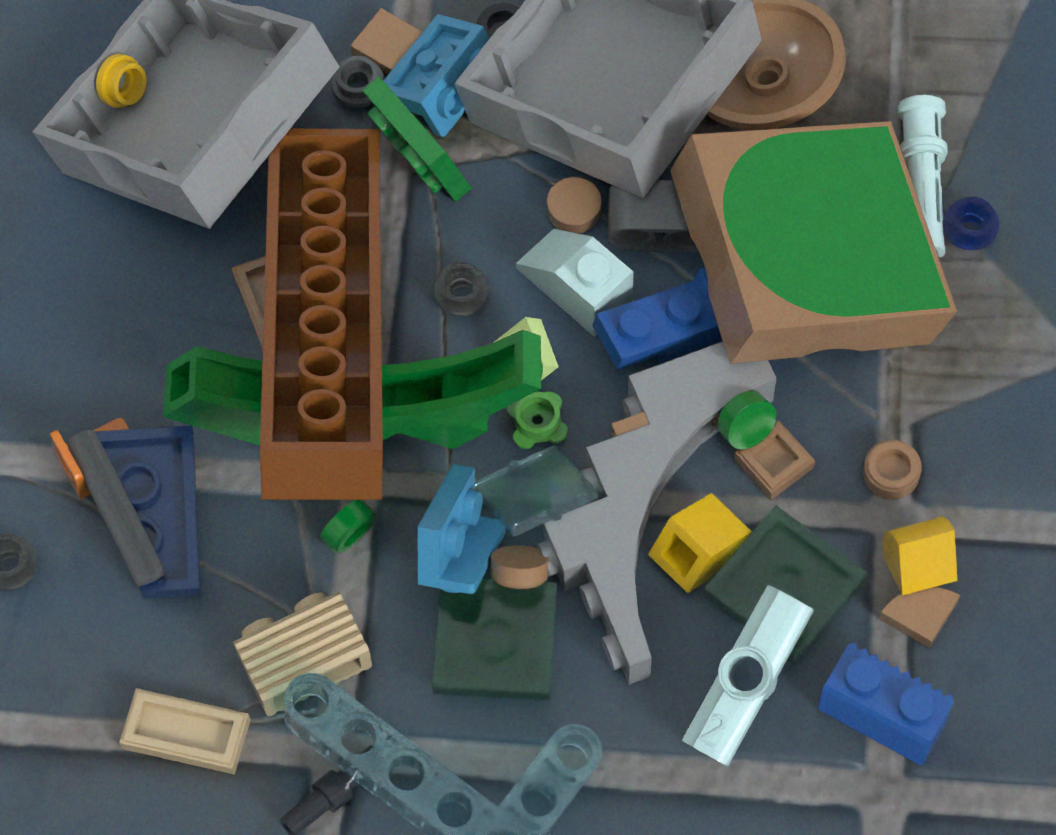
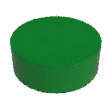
[718,391,777,449]
[320,500,376,553]

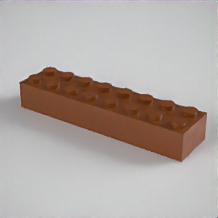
[260,128,383,500]

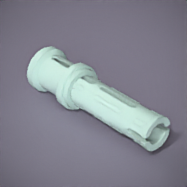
[897,95,948,258]

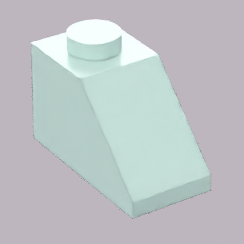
[516,229,633,337]

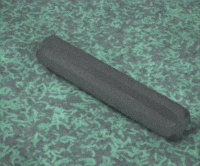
[67,429,164,586]

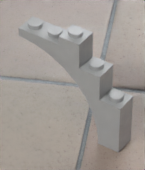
[537,342,776,685]

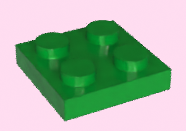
[362,76,472,202]

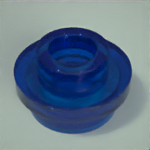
[943,197,999,251]

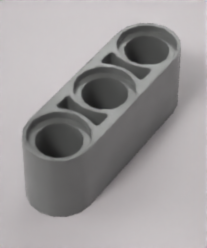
[607,180,700,253]

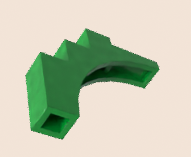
[163,330,543,449]

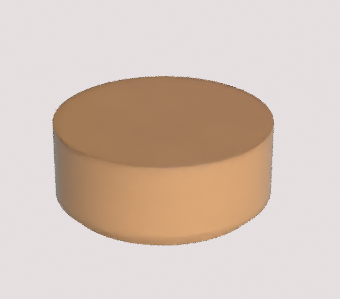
[547,177,601,234]
[863,440,922,500]
[490,545,549,589]

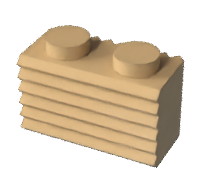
[233,591,373,716]

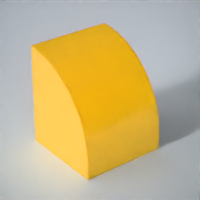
[648,493,752,593]
[883,516,958,596]

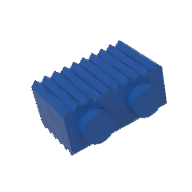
[818,643,954,766]

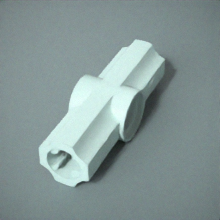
[682,585,814,766]

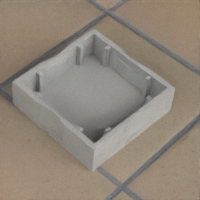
[32,0,339,229]
[454,0,762,198]

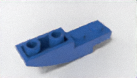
[592,267,722,371]

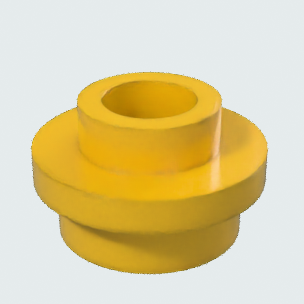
[96,54,147,108]

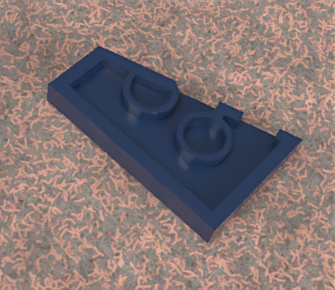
[78,425,201,599]

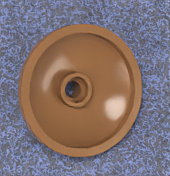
[706,0,846,130]

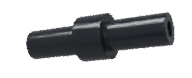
[279,745,385,835]

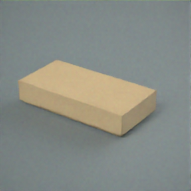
[119,688,251,775]

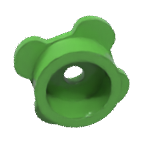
[507,392,568,449]

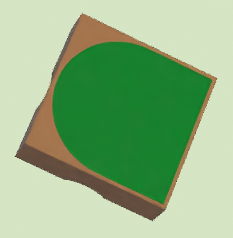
[670,121,957,364]

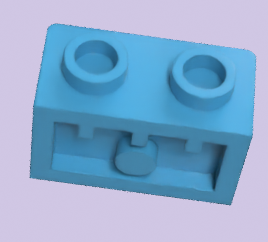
[383,14,490,137]
[418,464,506,594]

